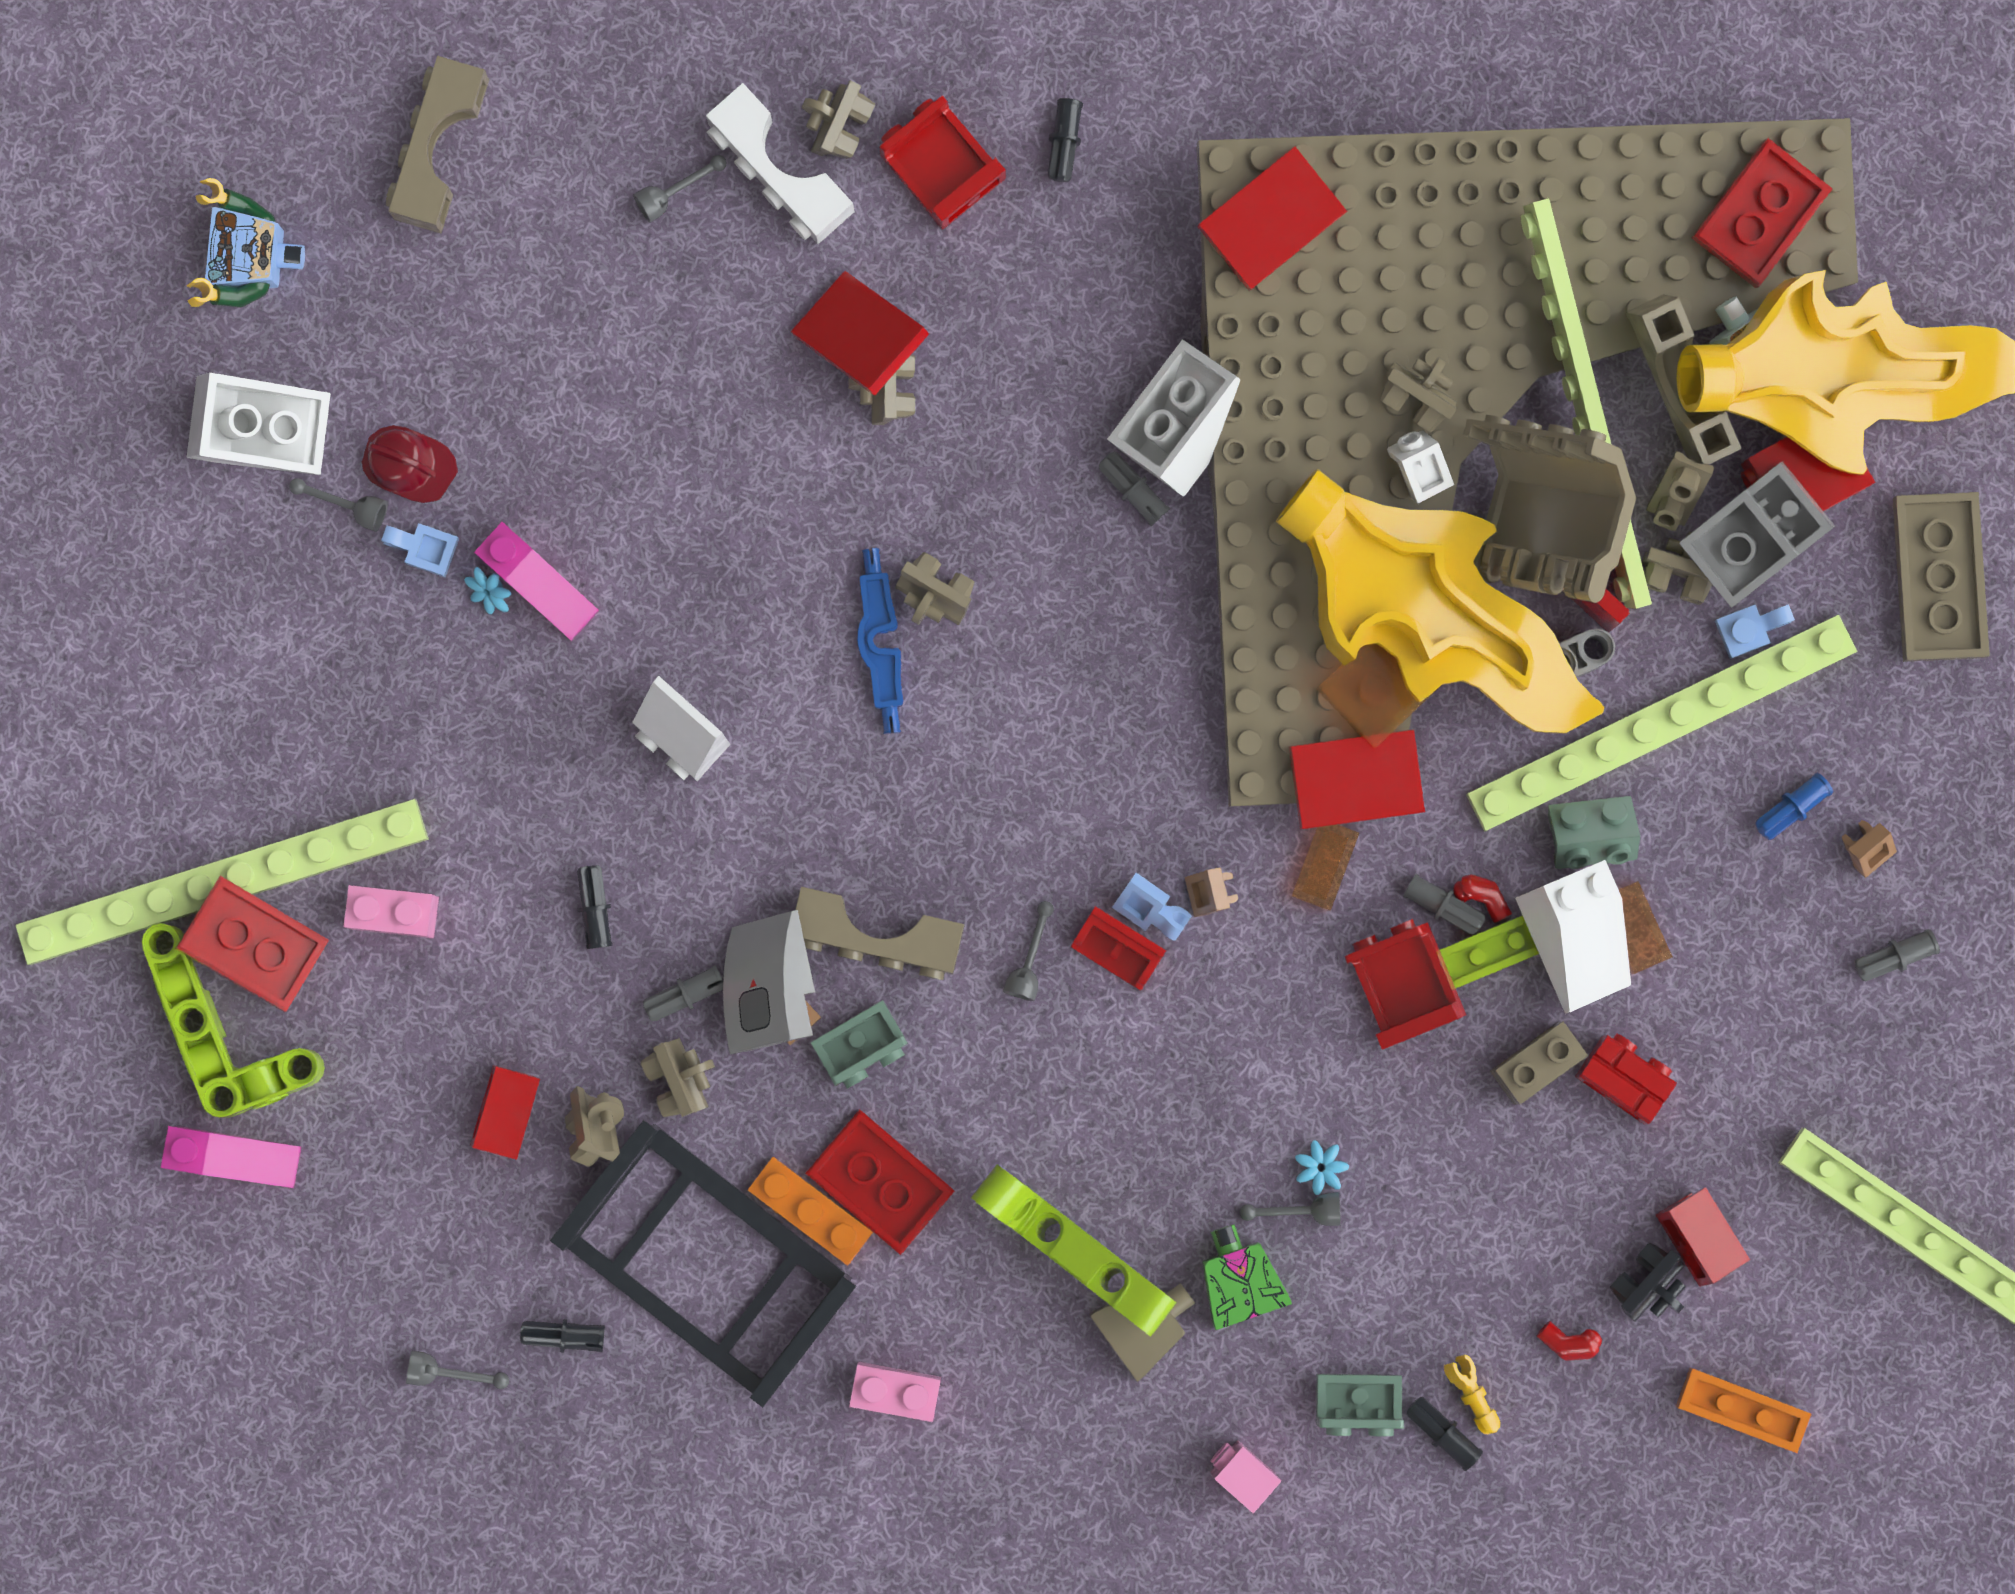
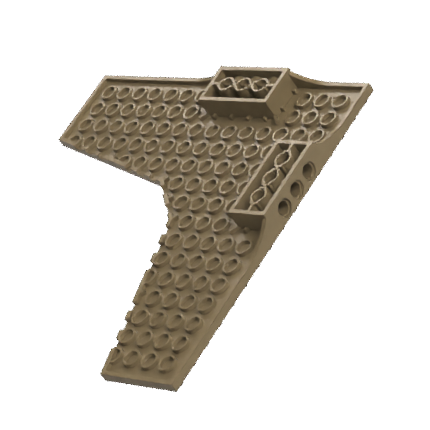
[1196,118,1858,807]

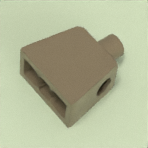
[1089,1283,1195,1382]

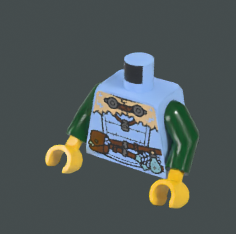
[187,178,305,308]

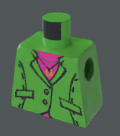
[1202,1224,1292,1330]

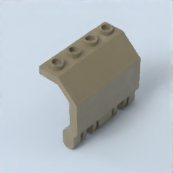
[1463,415,1636,603]

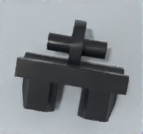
[1610,1243,1686,1322]

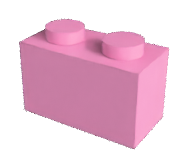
[344,885,439,938]
[849,1362,941,1422]
[1210,1441,1281,1513]

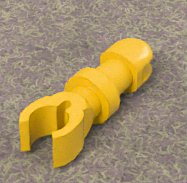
[1444,1354,1500,1435]

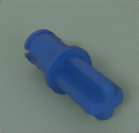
[1755,773,1833,840]

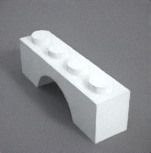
[706,83,854,244]

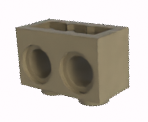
[1490,1021,1588,1105]

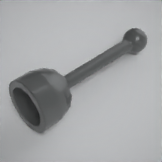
[633,155,727,223]
[289,478,388,532]
[1003,901,1054,1001]
[1239,1192,1341,1226]
[406,1350,509,1389]

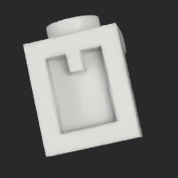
[1387,431,1454,503]

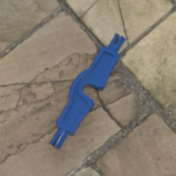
[857,548,903,734]

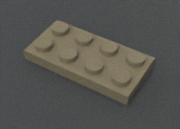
[1893,492,1990,662]

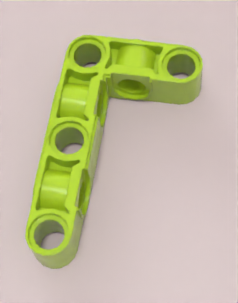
[142,923,325,1118]
[971,1164,1177,1337]

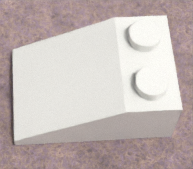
[1107,339,1240,497]
[187,373,330,475]
[632,676,730,781]
[1515,860,1631,1014]

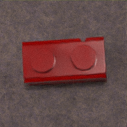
[1575,1033,1677,1125]

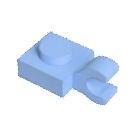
[381,523,459,577]
[1715,605,1795,659]
[1112,873,1192,941]

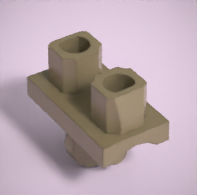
[802,80,875,159]
[848,355,915,425]
[1380,357,1457,432]
[1646,451,1714,531]
[1642,531,1713,605]
[895,552,974,625]
[641,1038,715,1117]
[565,1086,624,1167]

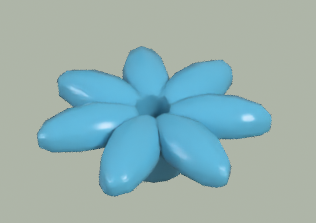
[464,567,511,614]
[1295,1140,1349,1195]

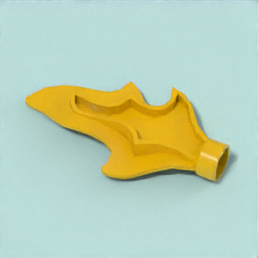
[1676,270,2015,475]
[1276,469,1604,734]

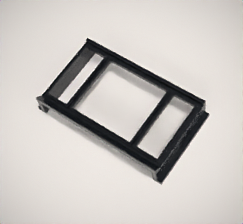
[550,1120,857,1408]

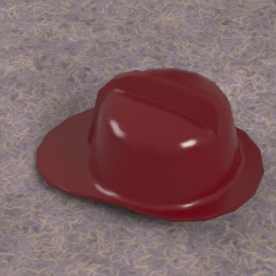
[362,425,458,503]

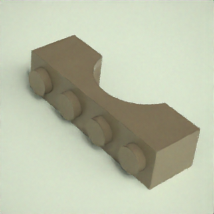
[386,56,489,233]
[1626,294,1741,464]
[796,886,965,980]

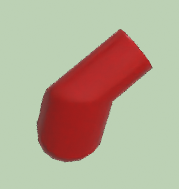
[1453,874,1512,923]
[1536,1321,1602,1361]

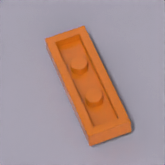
[748,1156,873,1266]
[1676,1368,1811,1453]

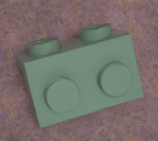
[1548,796,1640,869]
[811,1000,908,1089]
[1316,1374,1404,1436]

